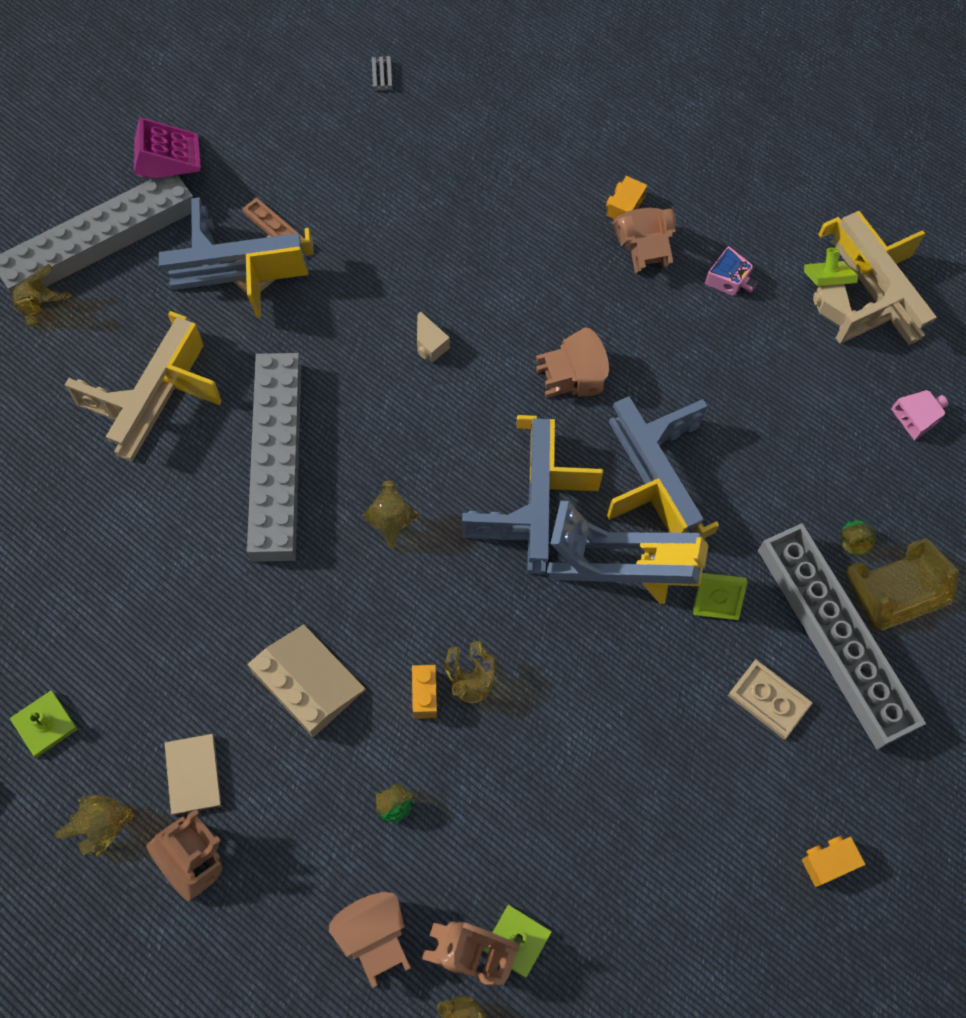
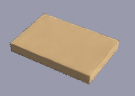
[727,659,813,740]
[165,734,222,816]

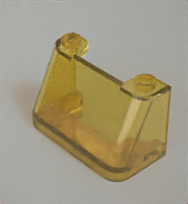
[847,538,959,630]

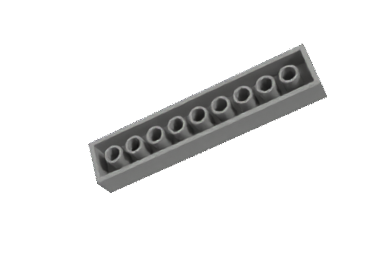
[0,175,193,302]
[247,353,301,562]
[758,523,926,750]

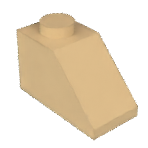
[813,284,852,326]
[417,312,450,363]

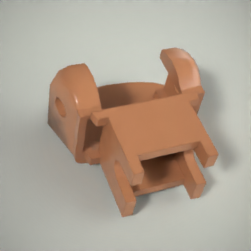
[612,208,676,273]
[536,328,609,398]
[146,809,223,901]
[329,892,410,988]
[422,921,520,987]

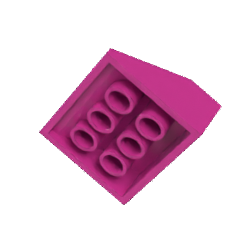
[134,117,201,178]

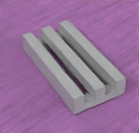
[372,56,392,91]

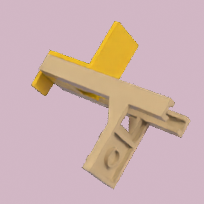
[818,211,937,345]
[65,311,222,462]

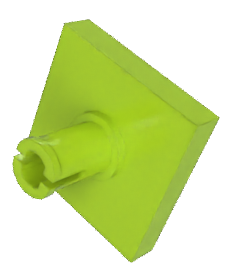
[804,248,858,286]
[693,573,747,620]
[9,690,78,758]
[482,905,551,978]

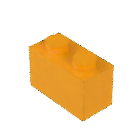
[606,176,647,219]
[412,665,437,719]
[801,836,865,887]

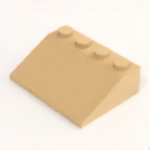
[248,624,366,738]

